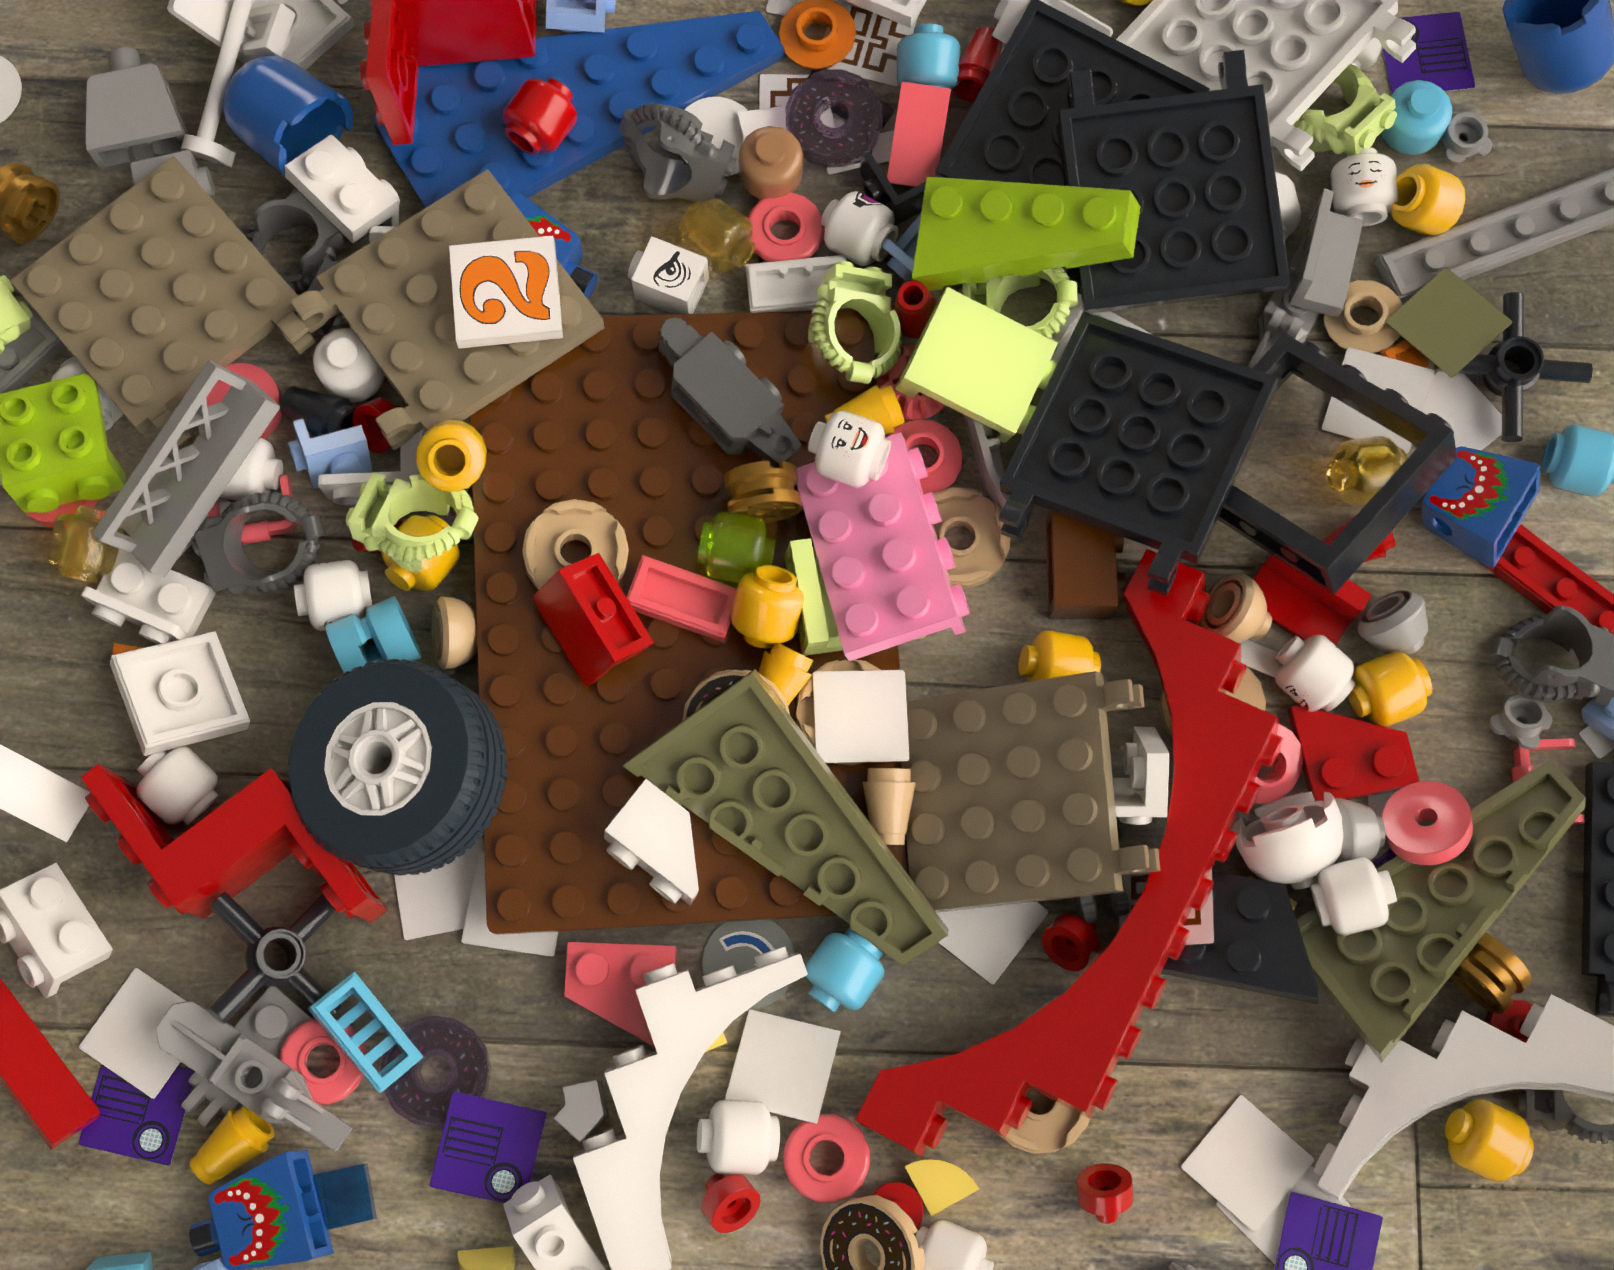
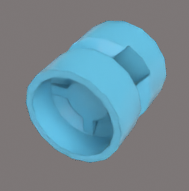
[325,596,422,673]

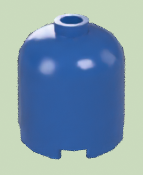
[1502,0,1614,94]
[223,55,353,178]

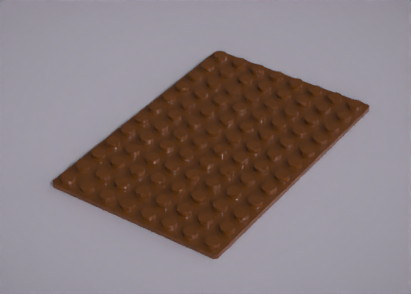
[470,310,909,935]

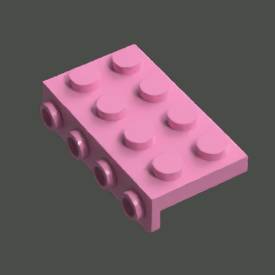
[797,432,970,661]

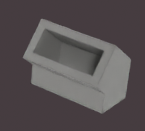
[554,1080,609,1142]

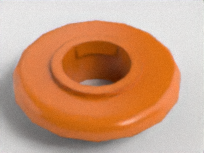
[779,0,856,70]

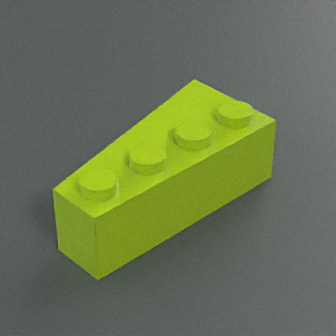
[912,177,1140,291]

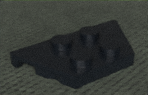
[1160,871,1320,1004]

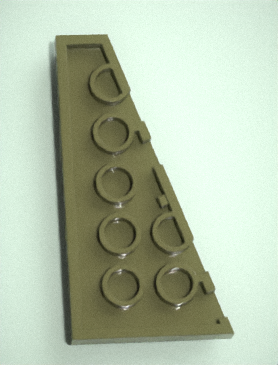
[623,669,949,966]
[1296,760,1586,1063]

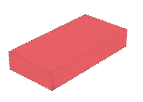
[887,82,951,187]
[626,555,737,643]

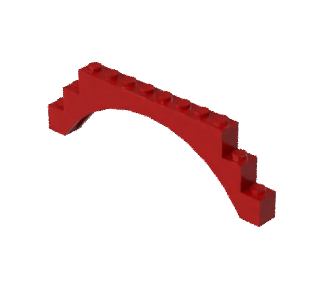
[855,549,1284,1157]

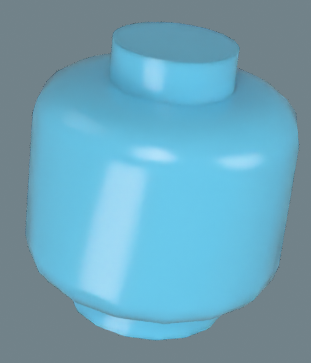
[897,24,961,90]
[1381,80,1452,155]
[1542,424,1614,497]
[805,929,885,1013]

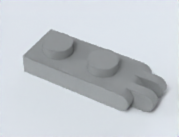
[181,986,314,1128]

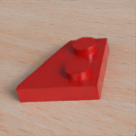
[1288,705,1420,801]

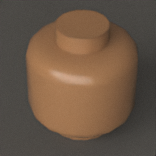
[738,126,803,200]

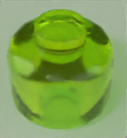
[697,511,776,583]

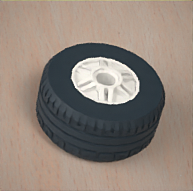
[287,659,508,876]

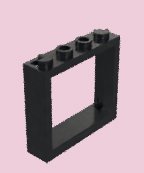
[1217,333,1457,595]

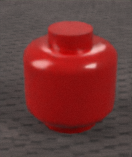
[503,78,578,155]

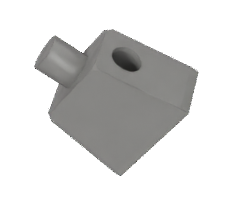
[85,47,188,172]

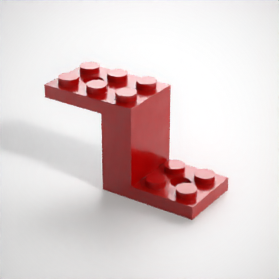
[360,0,538,145]
[81,764,388,923]

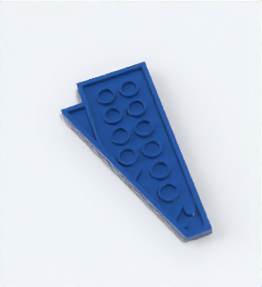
[371,11,785,209]

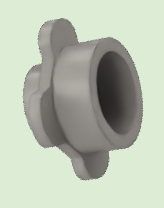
[1440,112,1492,165]
[1489,694,1553,749]

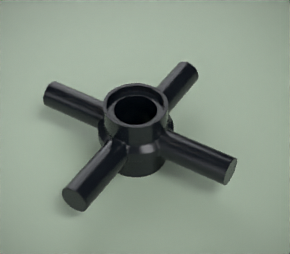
[1434,292,1593,442]
[208,892,341,1024]

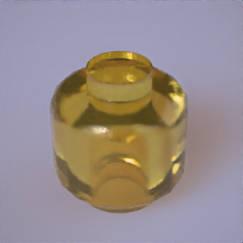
[678,198,755,274]
[1327,436,1408,506]
[47,505,124,583]

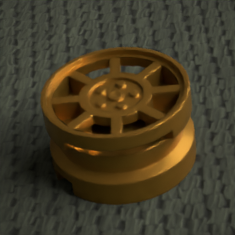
[0,162,60,244]
[724,461,802,524]
[1450,933,1532,1015]

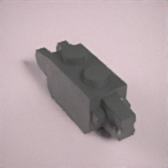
[658,316,802,468]

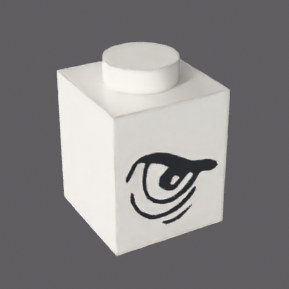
[628,236,709,314]

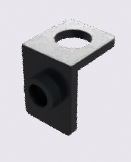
[860,150,943,226]

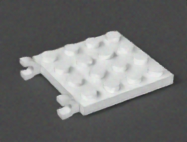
[1116,0,1416,171]

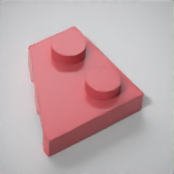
[564,942,677,1047]

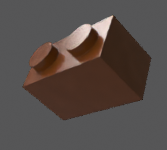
[1046,510,1126,619]

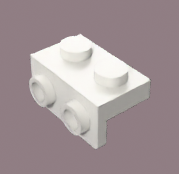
[285,134,400,243]
[0,863,113,999]

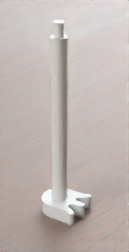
[180,0,253,168]

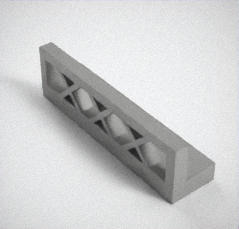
[93,360,281,578]

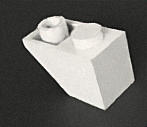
[604,779,699,905]

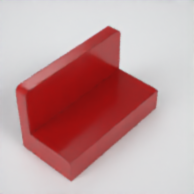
[533,553,654,686]
[1253,554,1372,646]

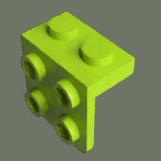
[0,373,126,514]

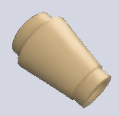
[862,768,916,845]

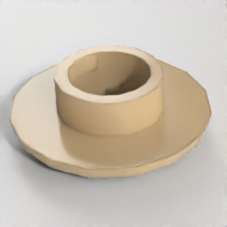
[1324,280,1403,353]

